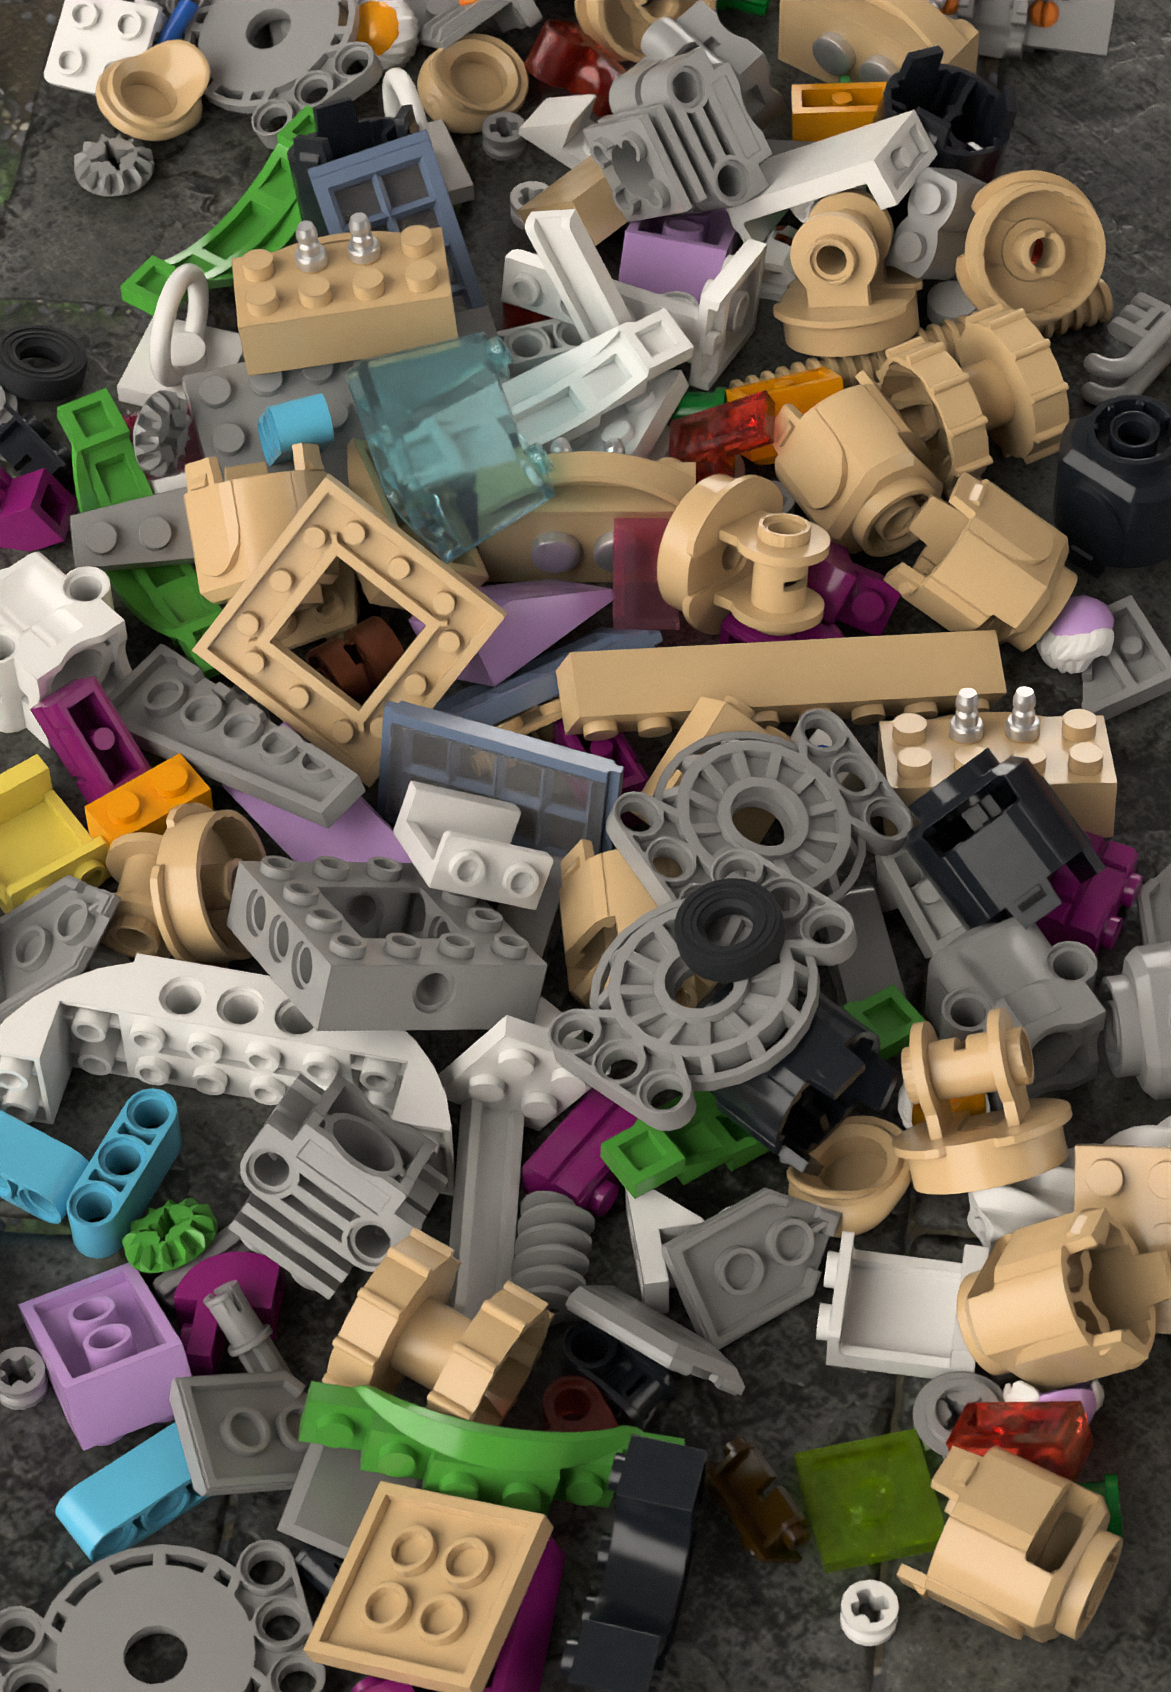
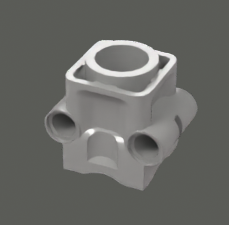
[635,0,788,132]
[925,916,1106,1112]

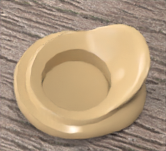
[417,33,529,134]
[95,40,210,141]
[786,1116,912,1238]

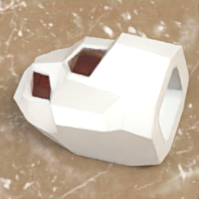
[760,225,797,302]

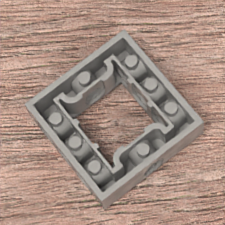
[226,855,548,1031]

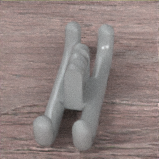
[1080,292,1171,406]

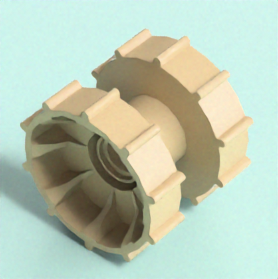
[876,303,1069,498]
[322,1227,554,1426]

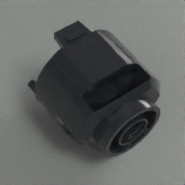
[871,45,1017,221]
[287,97,431,237]
[1053,394,1171,579]
[905,748,1106,931]
[693,982,900,1176]

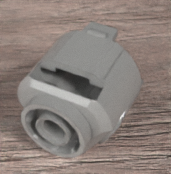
[1099,941,1171,1100]

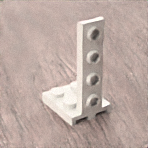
[525,209,689,459]
[501,238,767,391]
[438,1015,611,1320]

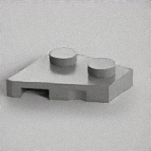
[1082,595,1171,721]

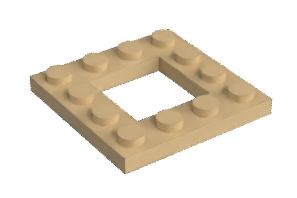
[192,473,508,788]

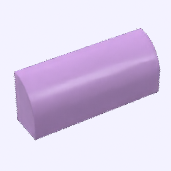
[222,721,412,903]

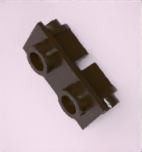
[706,1436,810,1563]

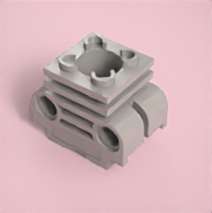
[583,47,773,222]
[228,1073,449,1300]

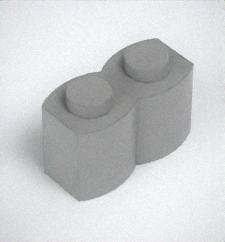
[889,167,987,280]

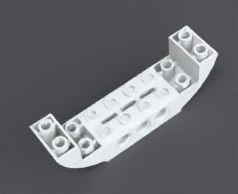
[0,953,455,1196]

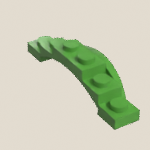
[121,105,315,316]
[57,388,223,679]
[600,984,926,1199]
[299,1381,684,1517]

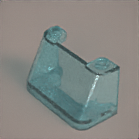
[345,332,556,564]

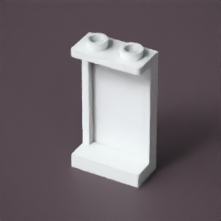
[725,110,938,242]

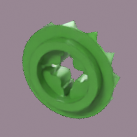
[121,1197,218,1273]

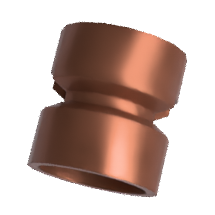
[306,616,404,704]

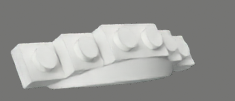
[390,308,694,497]

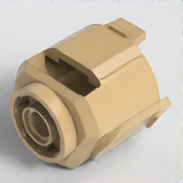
[766,370,944,557]
[183,443,340,612]
[883,472,1078,652]
[559,839,718,1009]
[957,1208,1171,1393]
[897,1446,1123,1643]

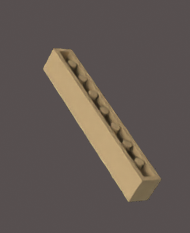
[556,630,1007,741]

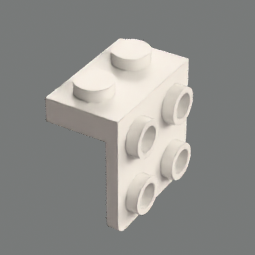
[44,0,168,95]

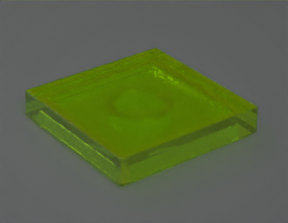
[794,1429,945,1573]

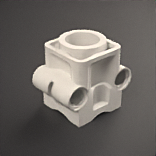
[0,552,132,749]

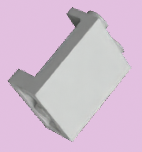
[393,781,553,910]
[816,1231,989,1379]

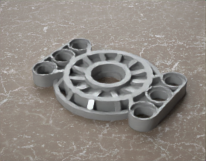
[166,0,383,149]
[606,708,913,916]
[548,848,858,1131]
[0,1539,327,1692]

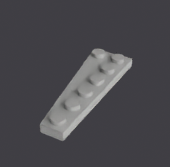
[70,437,388,571]
[108,644,366,829]

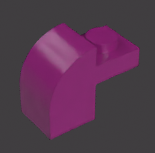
[0,466,78,551]
[807,541,901,636]
[174,1251,286,1376]

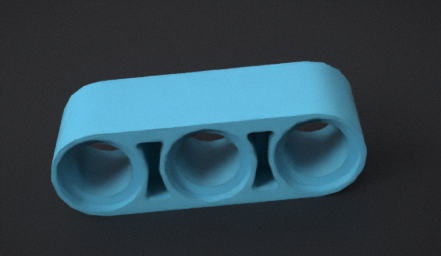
[257,393,334,466]
[66,1088,183,1259]
[0,1110,89,1224]
[55,1422,210,1564]

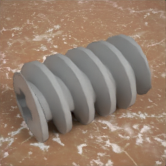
[510,1191,595,1327]

